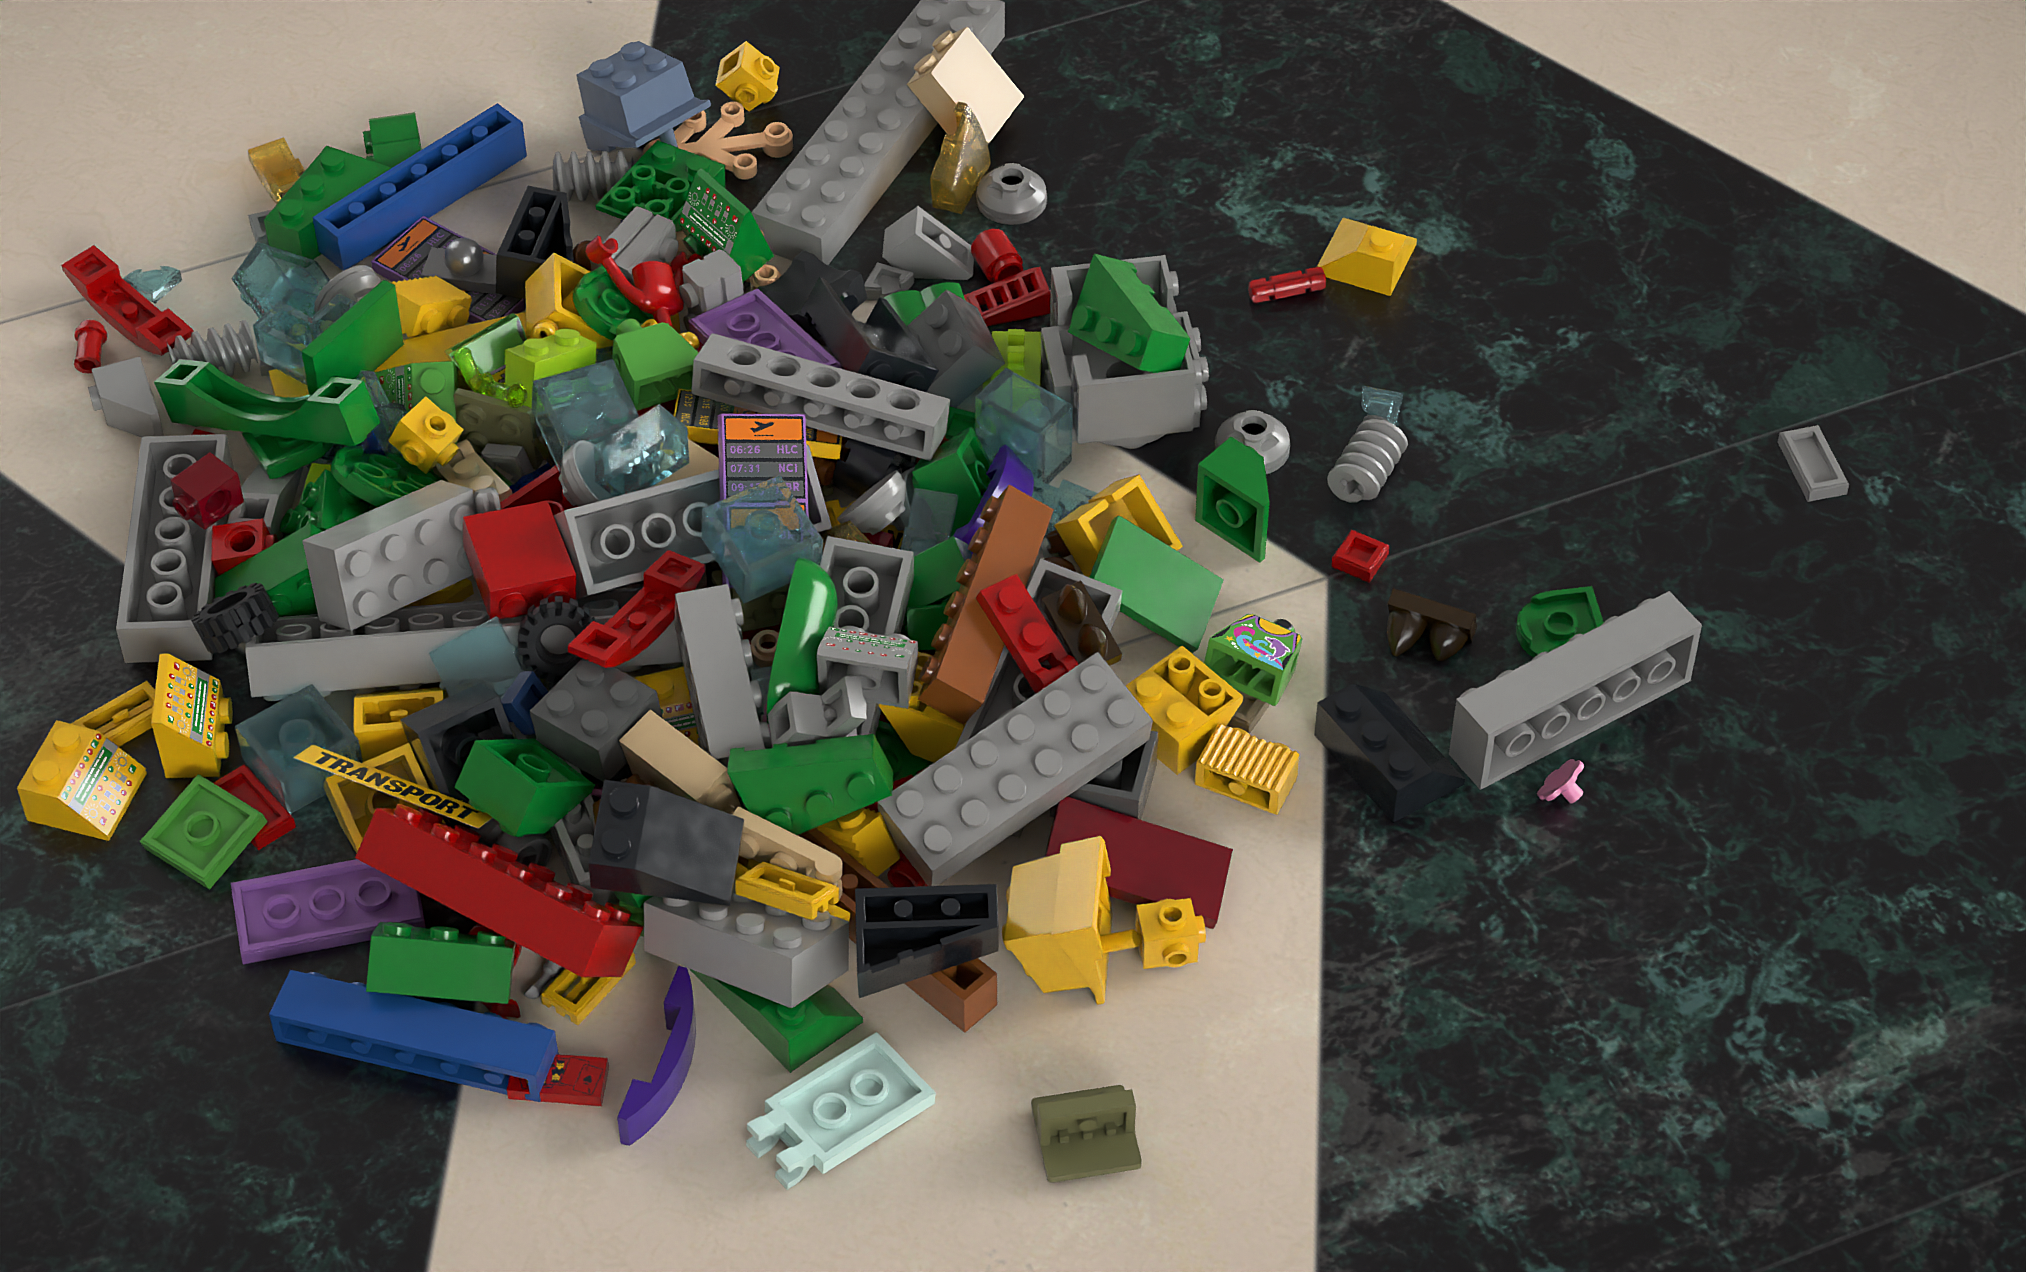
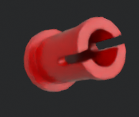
[74,320,108,374]

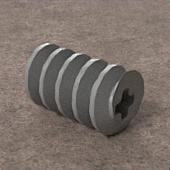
[553,151,634,201]
[166,320,258,376]
[1327,415,1408,503]

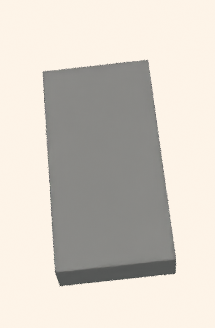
[1778,425,1849,502]

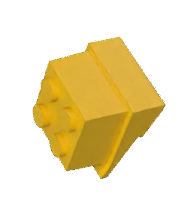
[1002,836,1139,1005]

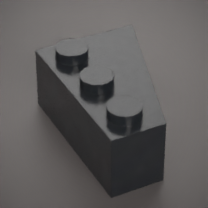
[496,186,575,299]
[855,884,999,998]

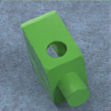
[612,319,699,412]

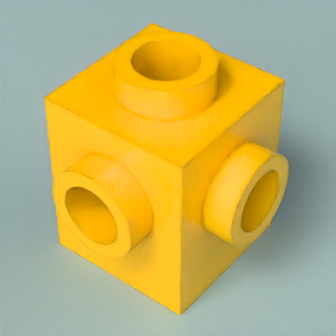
[715,41,780,112]
[388,396,464,474]
[1135,898,1206,969]

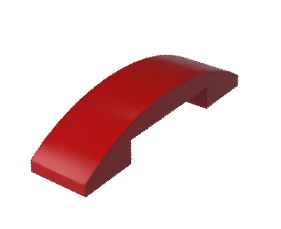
[61,245,194,356]
[568,550,705,668]

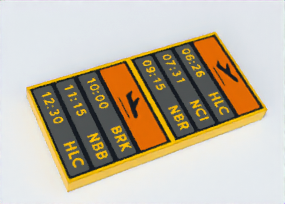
[671,389,842,460]

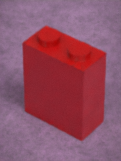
[463,501,576,621]

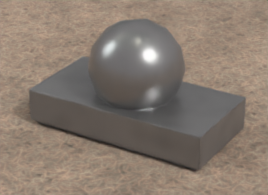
[421,237,500,295]

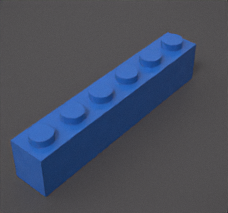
[312,103,527,271]
[269,970,559,1102]

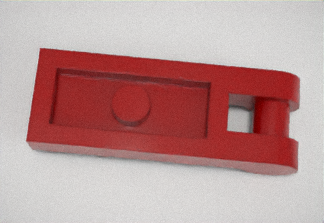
[976,574,1079,693]

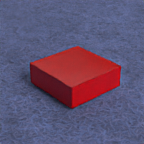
[1332,530,1389,583]

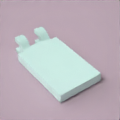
[746,1032,936,1190]

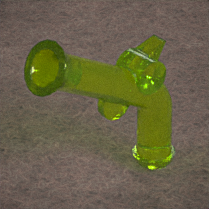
[453,348,527,408]

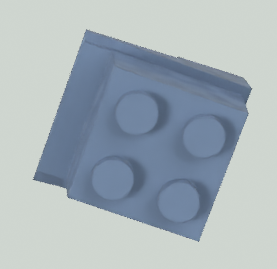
[576,41,711,152]

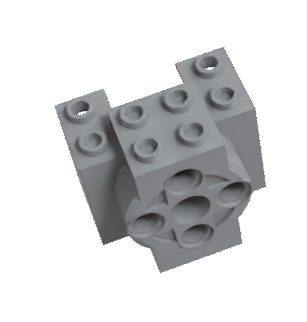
[1041,255,1209,449]

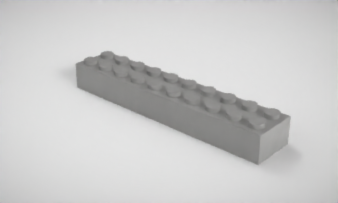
[752,0,1005,265]
[245,588,683,701]

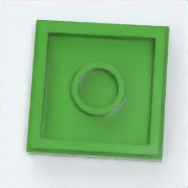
[140,774,268,890]

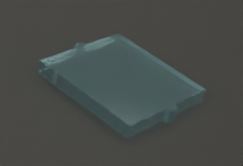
[429,617,524,697]

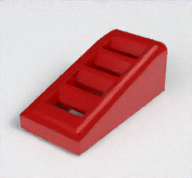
[964,267,1050,326]

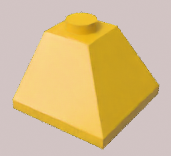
[1318,218,1417,296]

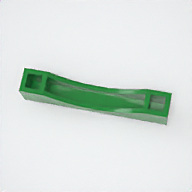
[154,359,381,447]

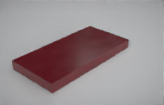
[1044,797,1233,929]

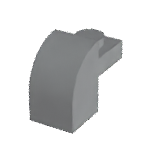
[767,676,867,748]

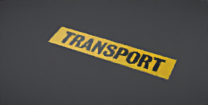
[293,745,493,829]

